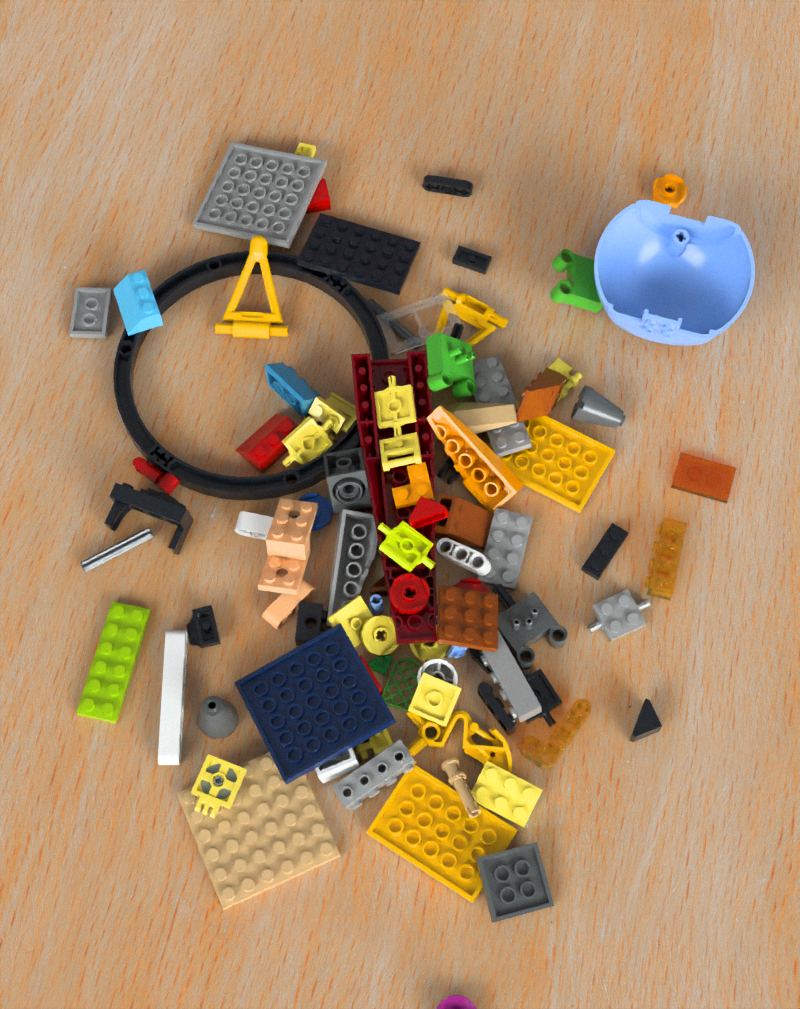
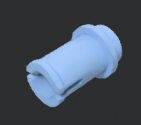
[369,594,384,614]

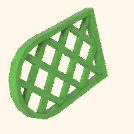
[382,658,421,712]

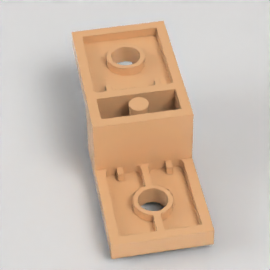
[258,498,318,595]

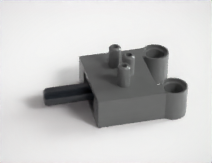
[492,584,568,670]

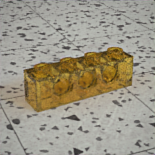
[645,518,687,600]

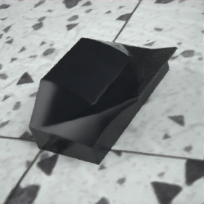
[186,605,221,648]

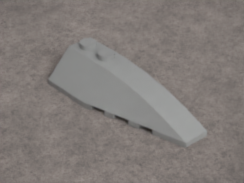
[326,509,378,626]

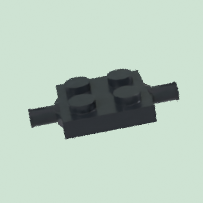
[518,665,562,727]

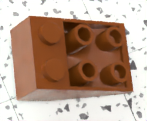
[516,368,567,422]
[435,493,494,549]

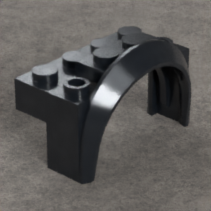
[105,483,194,555]

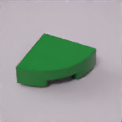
[368,655,394,676]

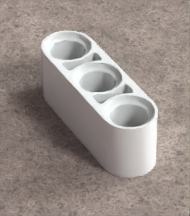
[234,511,274,540]
[436,538,491,576]

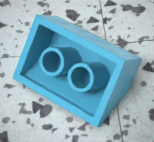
[113,269,163,336]

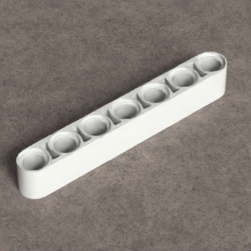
[158,630,188,765]

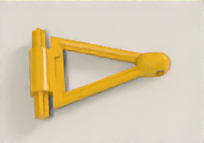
[215,235,289,339]
[427,287,509,374]

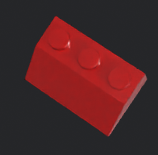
[236,413,298,474]

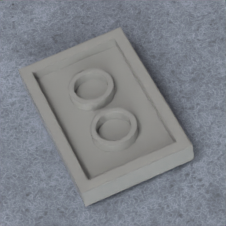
[69,287,113,338]

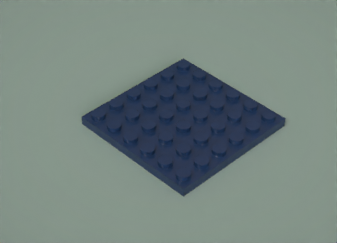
[234,623,396,785]

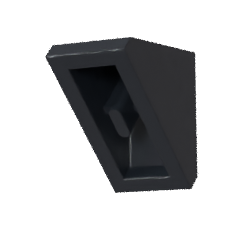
[629,699,662,742]

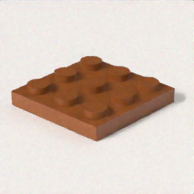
[437,585,498,652]

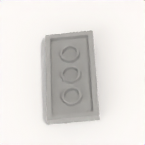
[478,508,533,591]

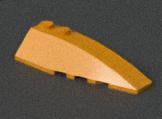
[427,405,524,513]

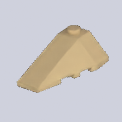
[445,402,517,434]

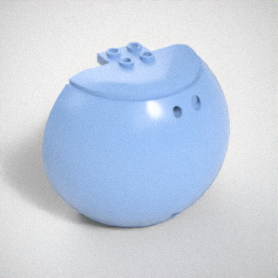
[594,200,755,346]

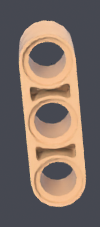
[262,578,316,630]

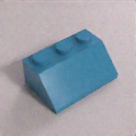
[264,362,320,419]

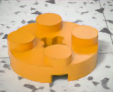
[652,174,688,208]

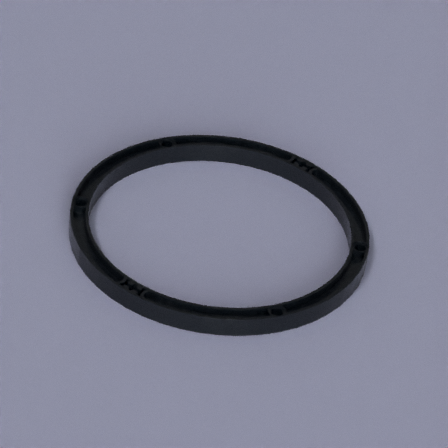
[113,251,389,500]

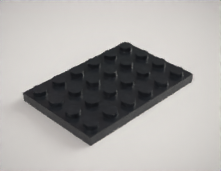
[297,213,421,295]

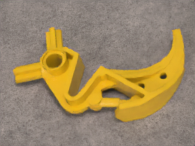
[406,711,512,773]

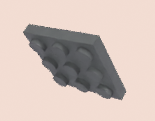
[475,842,554,923]

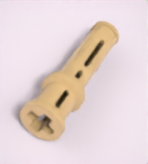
[441,757,481,818]

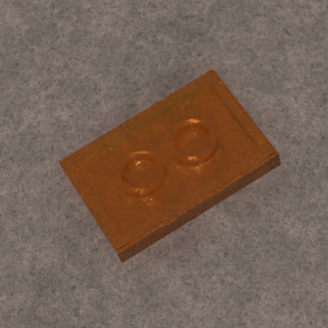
[671,452,736,504]

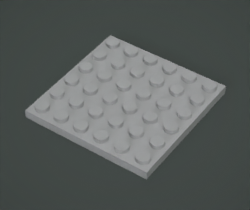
[192,142,327,248]

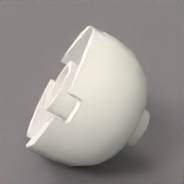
[417,658,458,686]

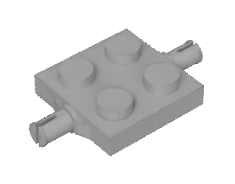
[587,589,651,641]

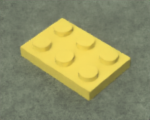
[471,761,543,828]

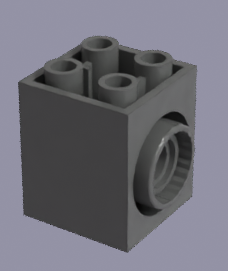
[323,447,372,513]

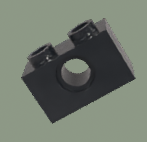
[295,602,327,646]

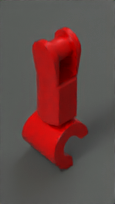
[133,457,180,495]

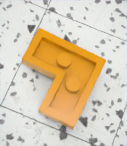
[392,462,434,509]

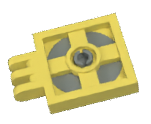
[191,754,247,818]

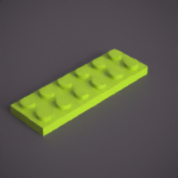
[76,601,151,723]

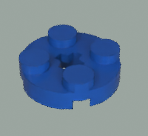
[295,493,333,531]

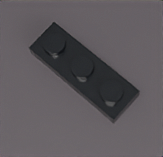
[581,523,629,580]

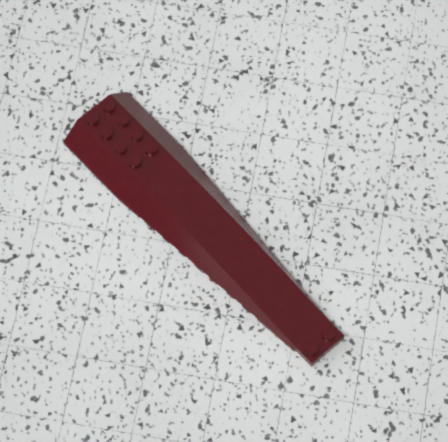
[351,351,437,645]

